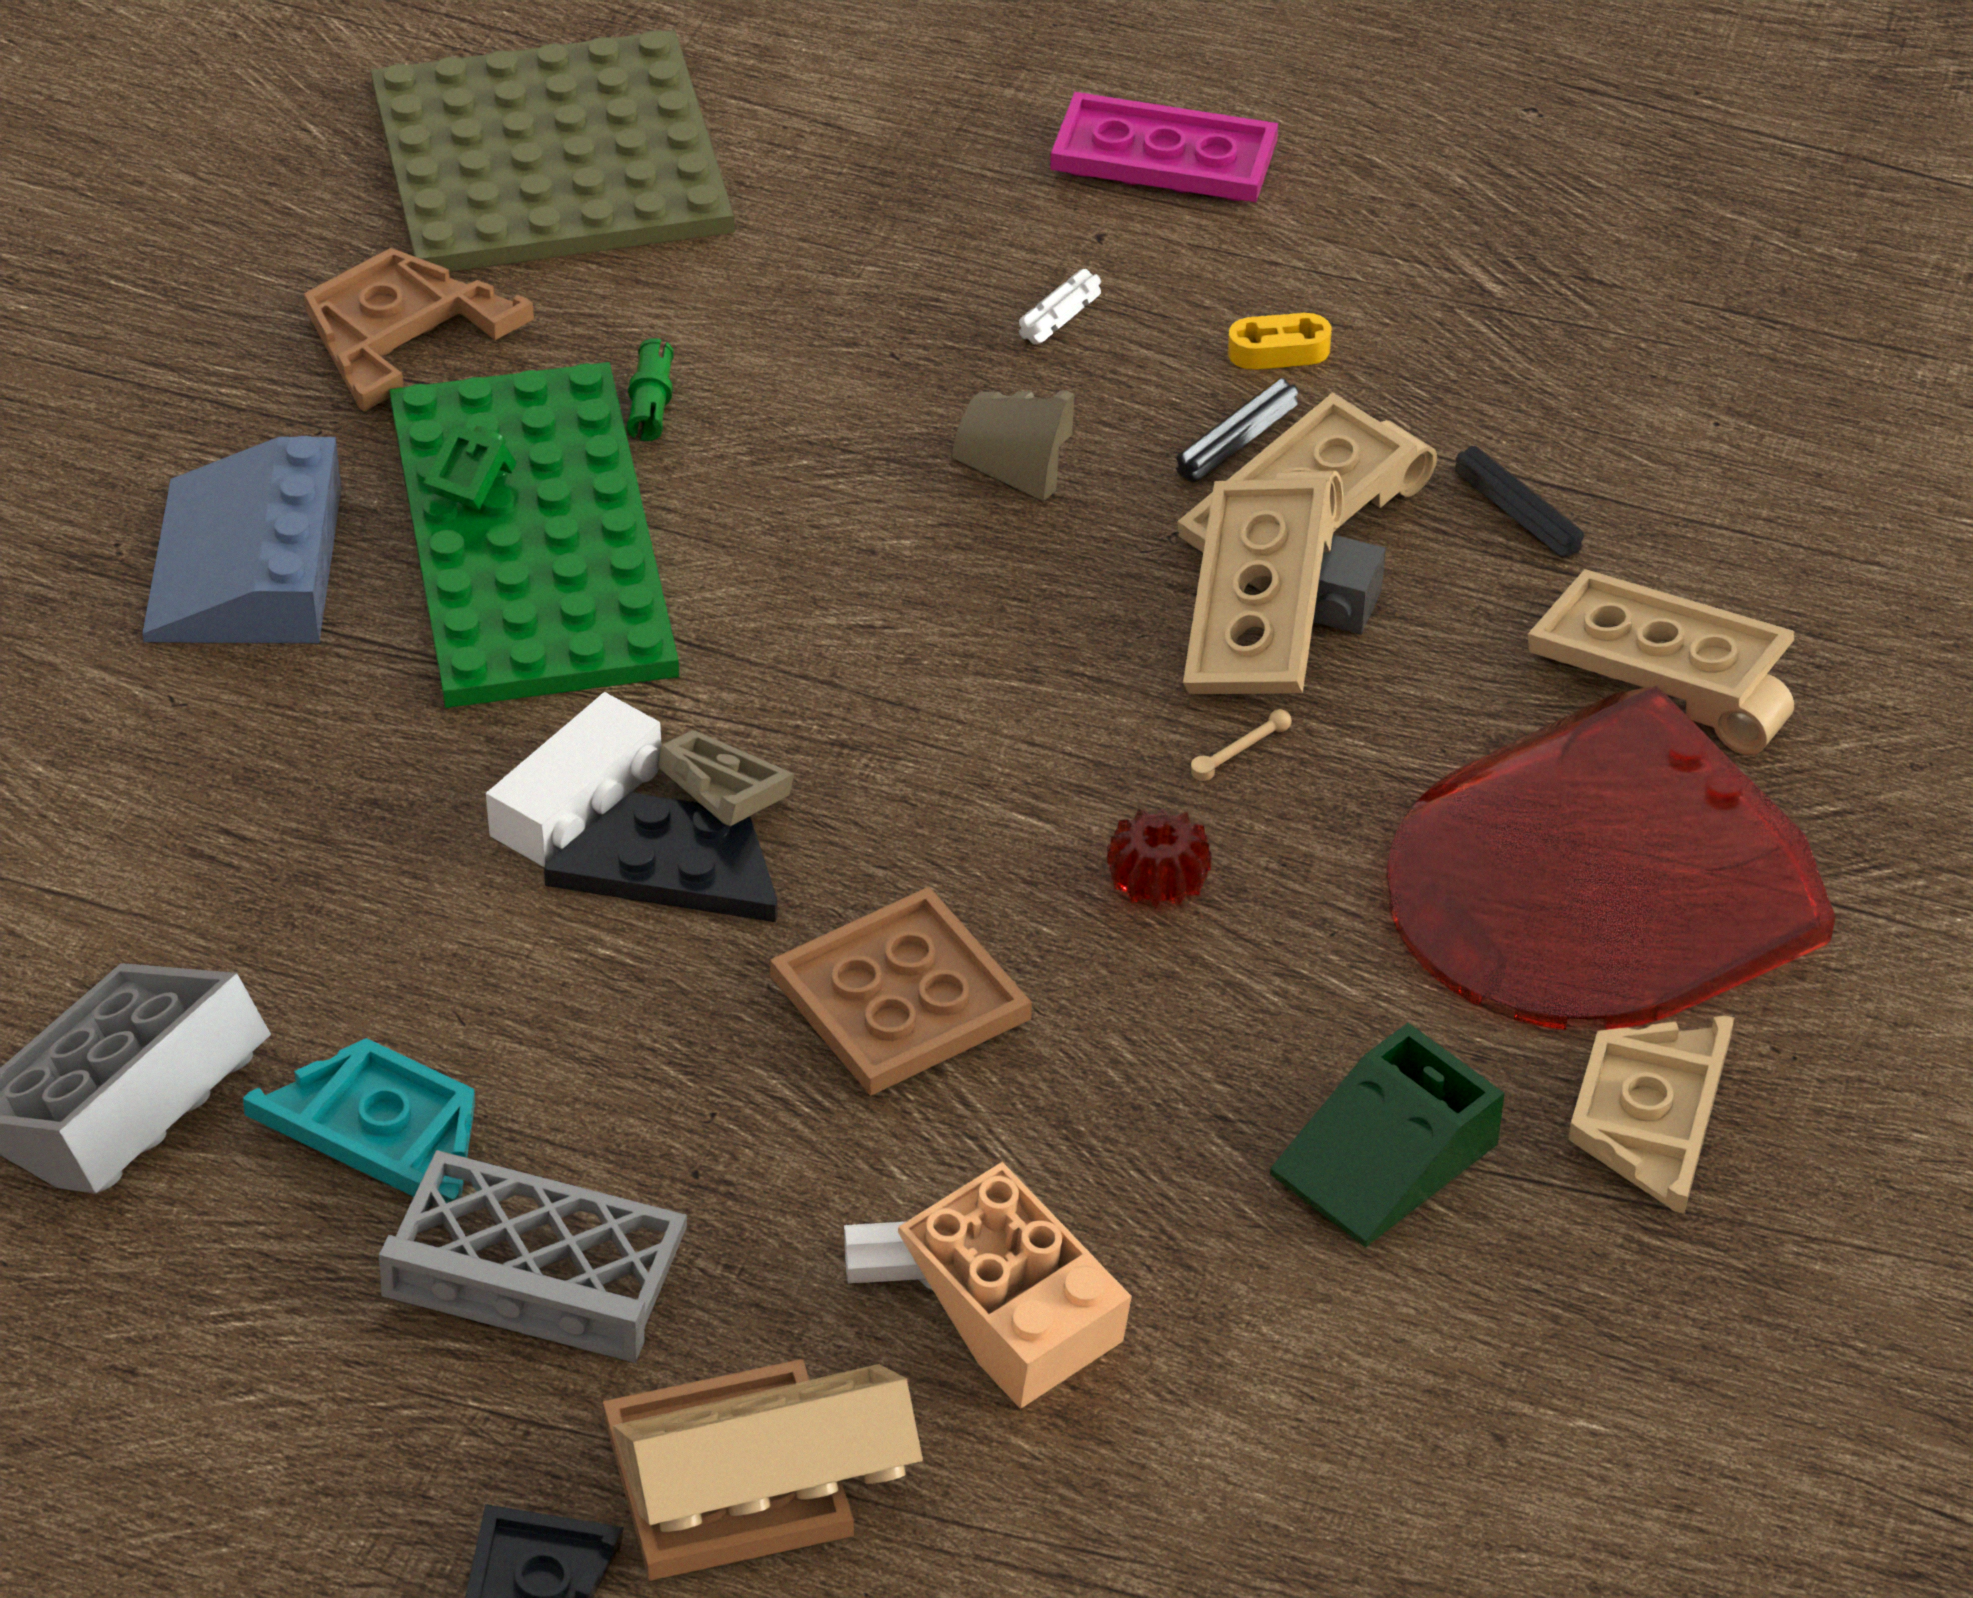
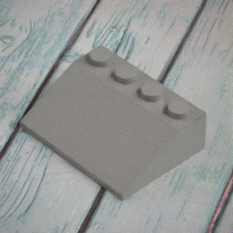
[0,963,271,1194]

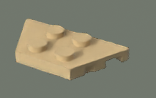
[1568,1015,1734,1213]

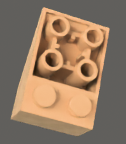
[898,1162,1132,1409]

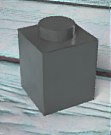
[1313,535,1386,635]

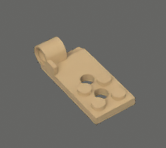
[1177,392,1437,592]
[1183,470,1344,694]
[1528,569,1794,755]

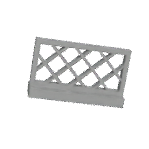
[379,1150,687,1363]

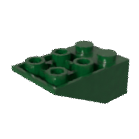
[1270,1022,1505,1248]

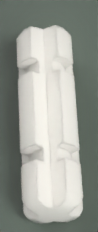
[1019,269,1101,345]

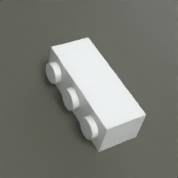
[486,692,661,867]

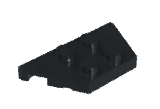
[544,792,778,922]

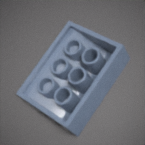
[142,436,342,643]

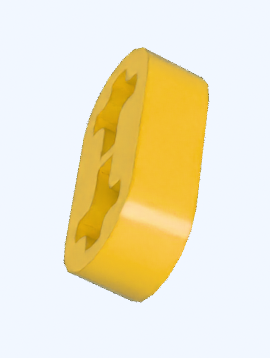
[1228,313,1331,370]

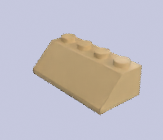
[613,1364,923,1532]

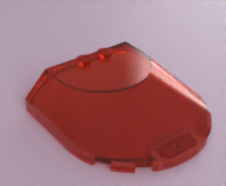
[1386,686,1836,1030]

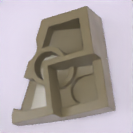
[952,390,1075,502]

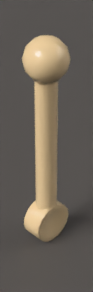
[1191,709,1292,781]

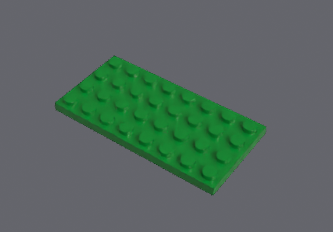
[389,362,680,708]

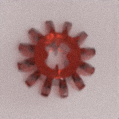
[1107,806,1212,910]

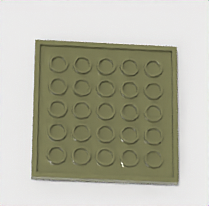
[370,30,735,272]

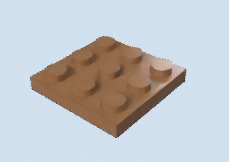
[770,887,1032,1096]
[603,1359,854,1581]

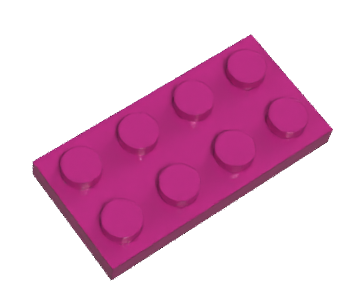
[1050,92,1278,202]

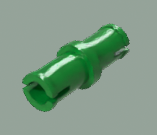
[626,338,674,441]

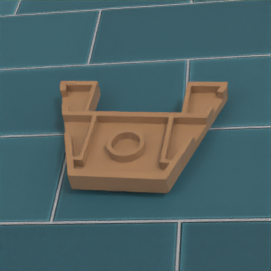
[304,248,534,412]

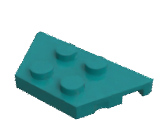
[243,1038,475,1206]

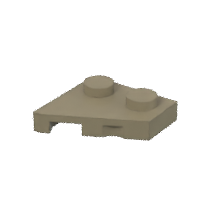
[657,730,794,826]

